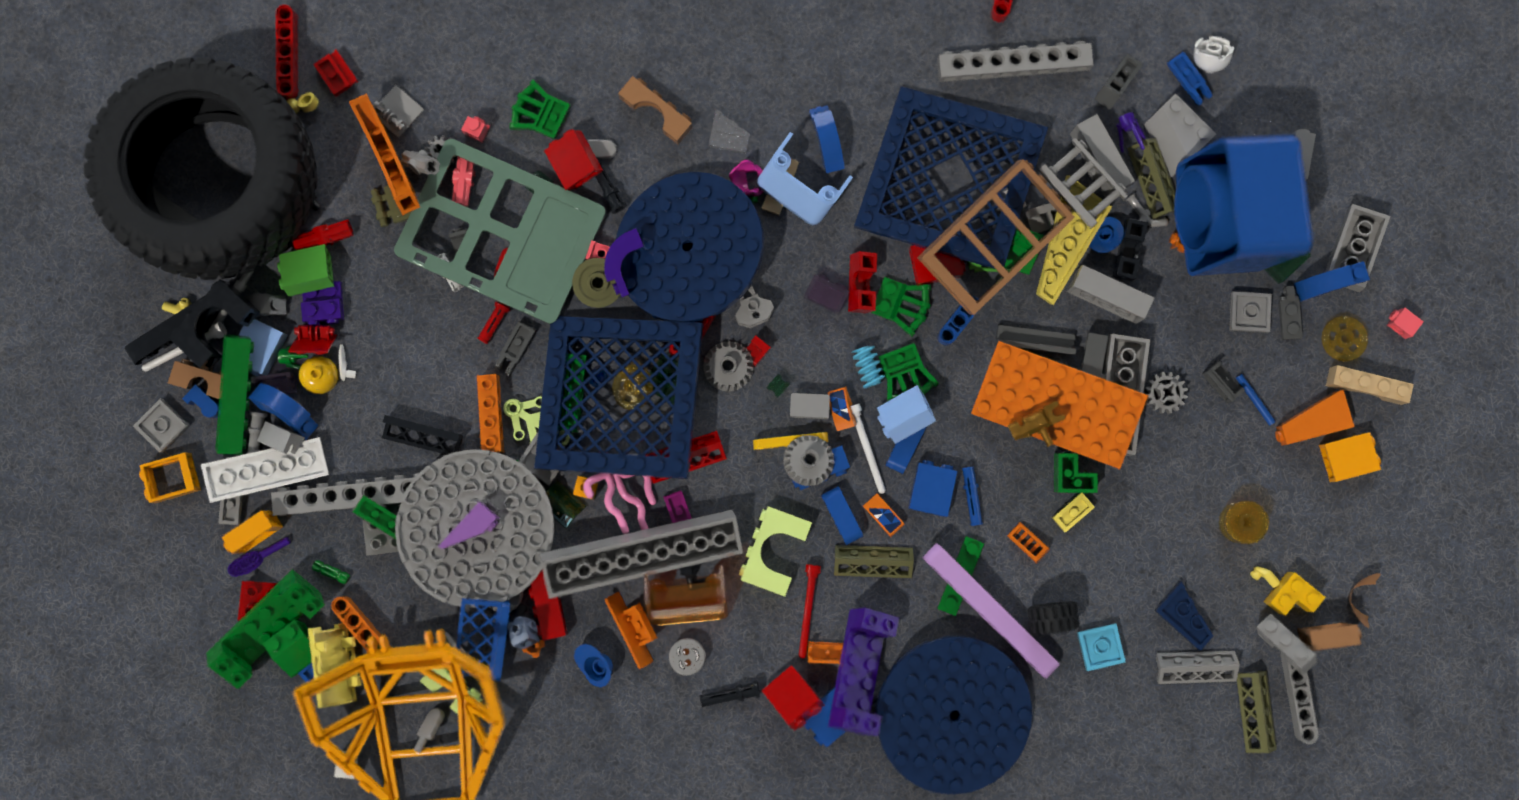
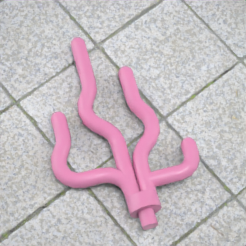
[583,450,657,534]

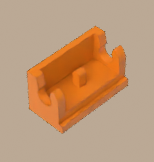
[807,641,843,664]

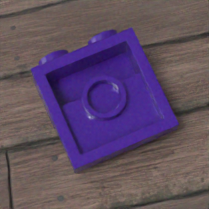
[301,281,344,326]

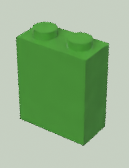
[277,244,334,296]

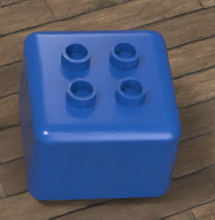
[1174,135,1313,276]

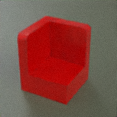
[746,335,771,367]

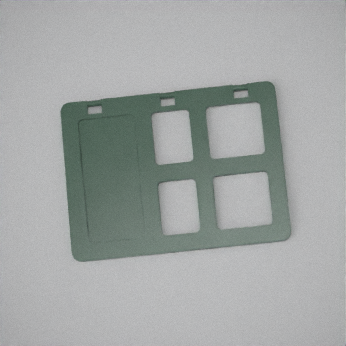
[394,139,605,324]

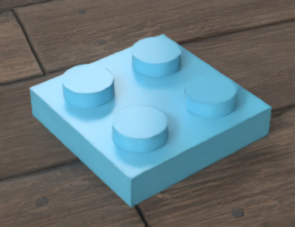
[1077,623,1126,671]

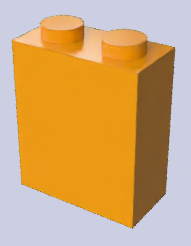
[1319,432,1381,482]

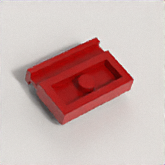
[313,49,359,97]

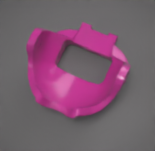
[729,160,764,196]

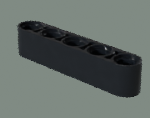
[124,299,216,365]

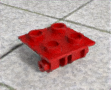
[288,325,337,355]
[237,581,277,621]

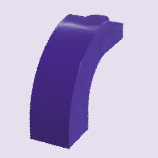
[604,228,644,298]

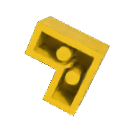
[1264,572,1326,615]

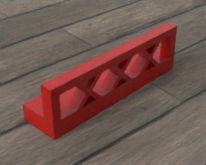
[646,431,727,484]

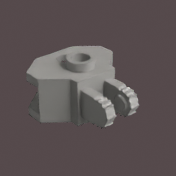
[735,284,774,328]

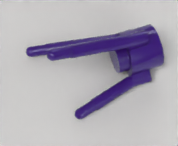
[1116,112,1147,153]

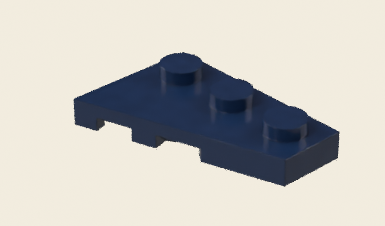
[1154,582,1213,651]

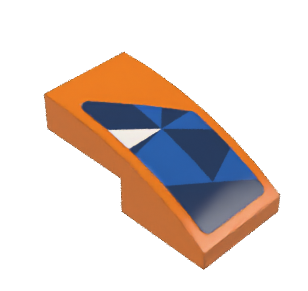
[828,387,857,431]
[863,494,905,537]

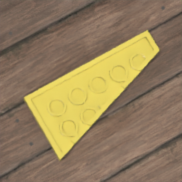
[1036,175,1112,305]

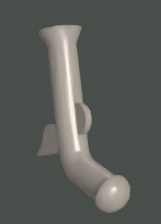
[1126,193,1169,227]

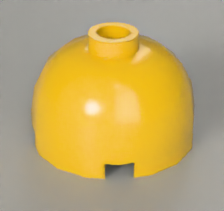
[299,356,339,394]

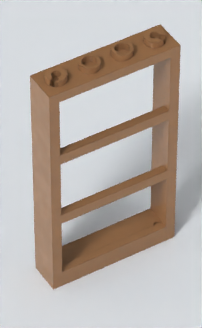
[917,159,1075,315]

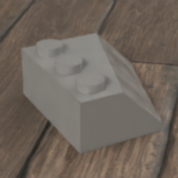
[1144,93,1216,178]

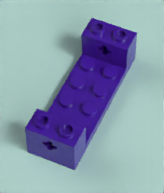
[828,608,899,736]

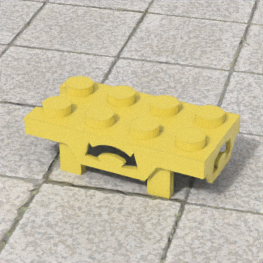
[308,623,361,708]

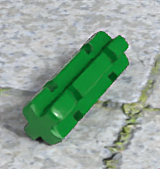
[312,560,350,584]

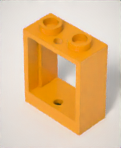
[139,452,201,503]
[222,510,283,554]

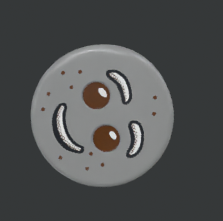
[669,638,706,676]

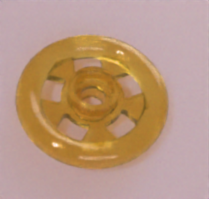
[1321,316,1368,362]
[612,364,653,410]

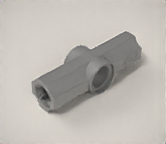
[401,150,440,175]

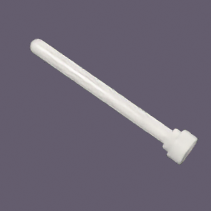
[142,322,227,372]
[850,403,886,494]

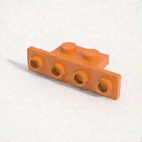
[604,592,658,669]

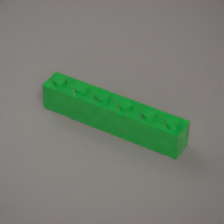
[215,335,254,455]

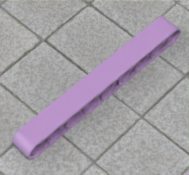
[922,543,1060,679]

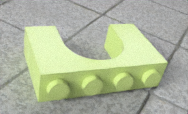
[739,506,812,596]

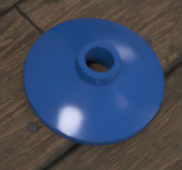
[1089,217,1124,253]

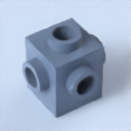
[507,616,539,649]

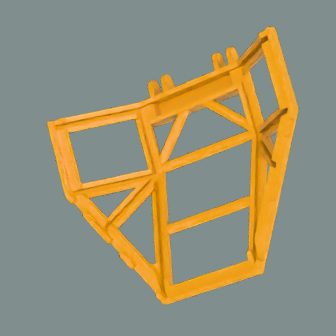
[293,629,505,800]

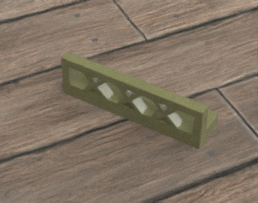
[1127,138,1175,219]
[834,545,914,578]
[1237,671,1277,753]

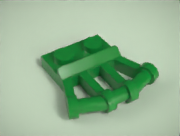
[509,79,571,140]
[871,277,931,337]
[878,343,939,402]

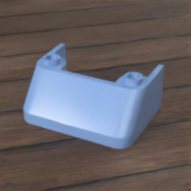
[757,132,853,225]

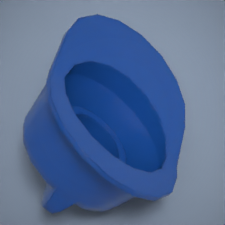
[574,644,613,687]

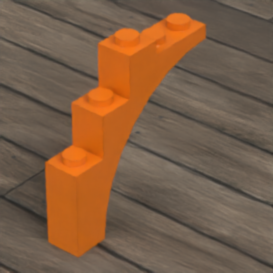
[349,93,420,215]

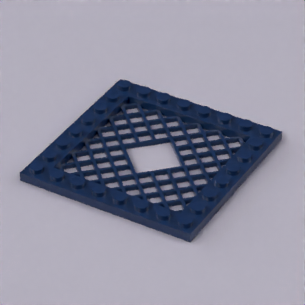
[854,86,1048,269]
[534,316,703,479]

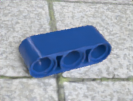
[938,296,978,345]
[885,427,926,474]
[821,486,864,545]

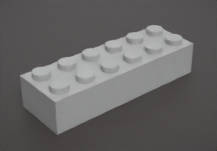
[1102,334,1150,456]

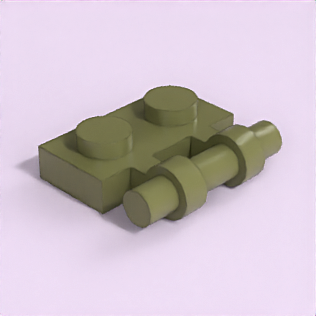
[371,185,411,227]

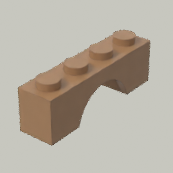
[618,76,693,145]

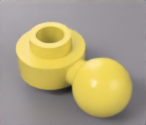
[287,92,318,113]

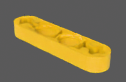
[753,432,829,450]

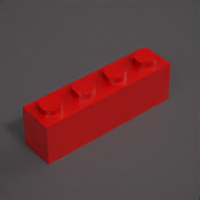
[529,569,568,641]

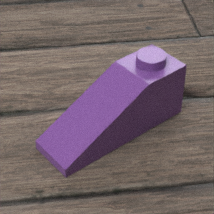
[438,502,499,549]

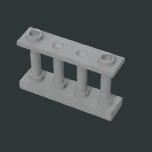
[1039,138,1128,229]

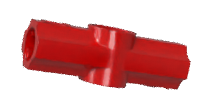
[293,220,354,251]

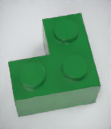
[1054,453,1098,493]

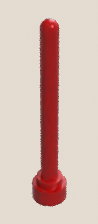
[799,564,821,659]

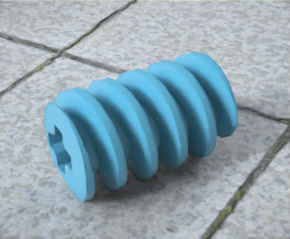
[852,346,885,388]

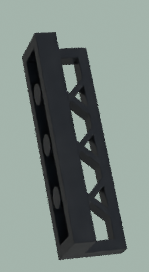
[382,415,463,455]

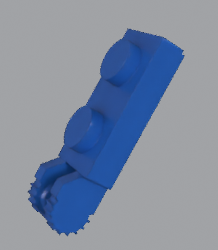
[1167,52,1213,106]

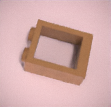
[1297,622,1362,651]

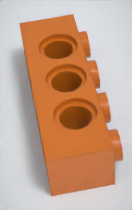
[477,374,504,453]

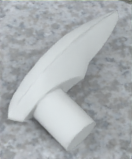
[338,344,356,381]

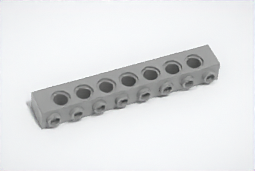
[937,41,1093,82]
[271,473,419,516]

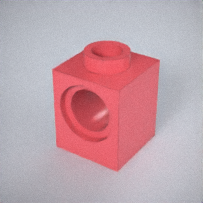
[1387,308,1424,339]

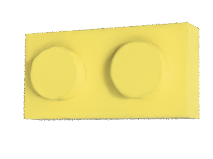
[1052,493,1095,533]

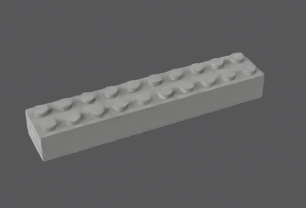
[540,510,743,598]

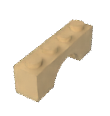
[1326,365,1414,405]

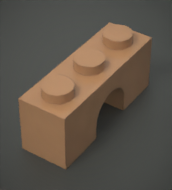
[168,359,221,399]

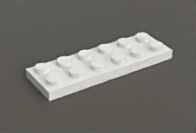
[201,437,329,503]

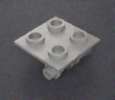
[373,85,424,137]
[362,513,398,556]

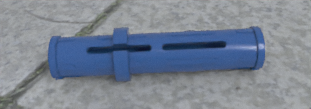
[962,466,983,526]

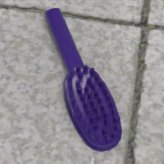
[228,537,291,577]

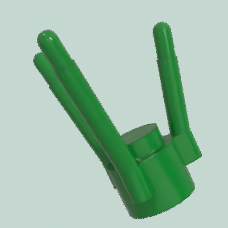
[278,346,309,369]

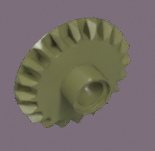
[572,258,620,308]

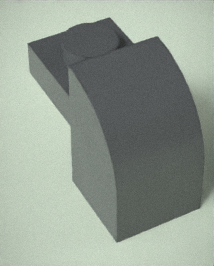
[244,294,287,318]

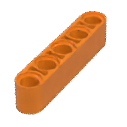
[331,596,393,675]

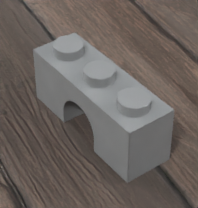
[1256,614,1317,676]

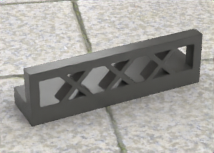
[996,325,1076,355]

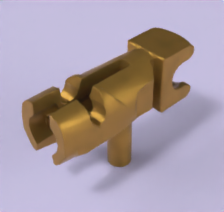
[1007,401,1066,447]

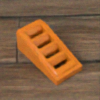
[1007,522,1050,564]

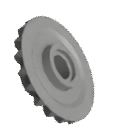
[703,341,754,391]
[783,435,835,486]

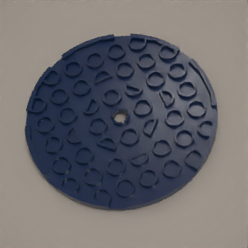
[616,172,764,322]
[876,636,1032,794]

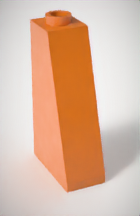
[1275,390,1354,446]

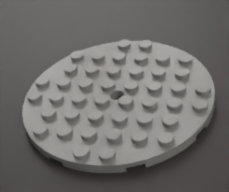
[395,450,555,608]

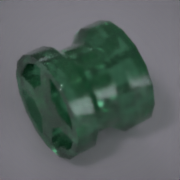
[766,374,790,398]

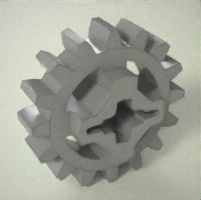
[1144,372,1188,414]

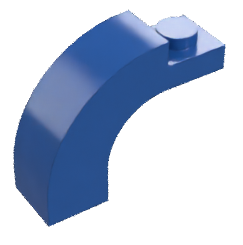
[809,105,845,173]
[1294,261,1370,302]
[248,383,318,440]

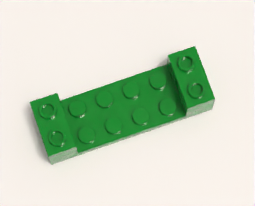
[206,569,325,689]

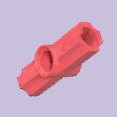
[452,157,475,207]

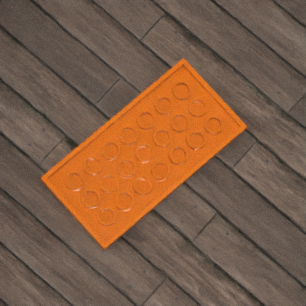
[971,341,1148,469]

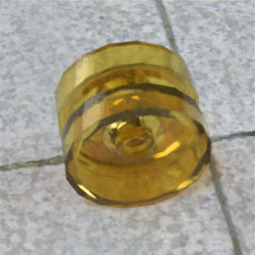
[1218,501,1269,544]

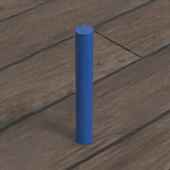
[1236,374,1276,426]

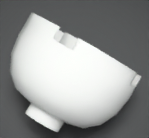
[1194,36,1234,73]

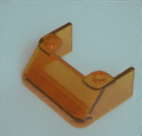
[644,566,728,625]

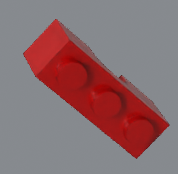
[848,251,877,313]

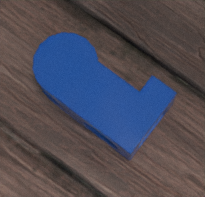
[182,384,219,419]

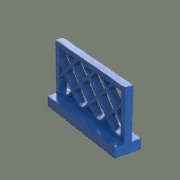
[456,598,510,681]

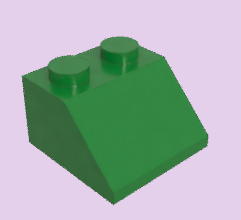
[1004,228,1044,275]
[263,619,312,678]

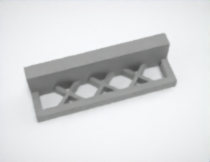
[1156,651,1240,684]

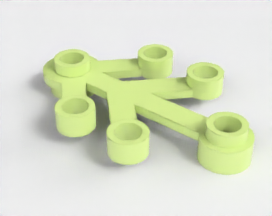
[503,396,570,446]

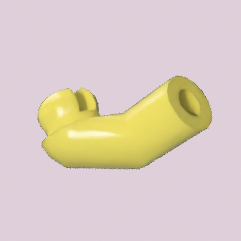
[162,298,191,314]
[1250,566,1280,588]

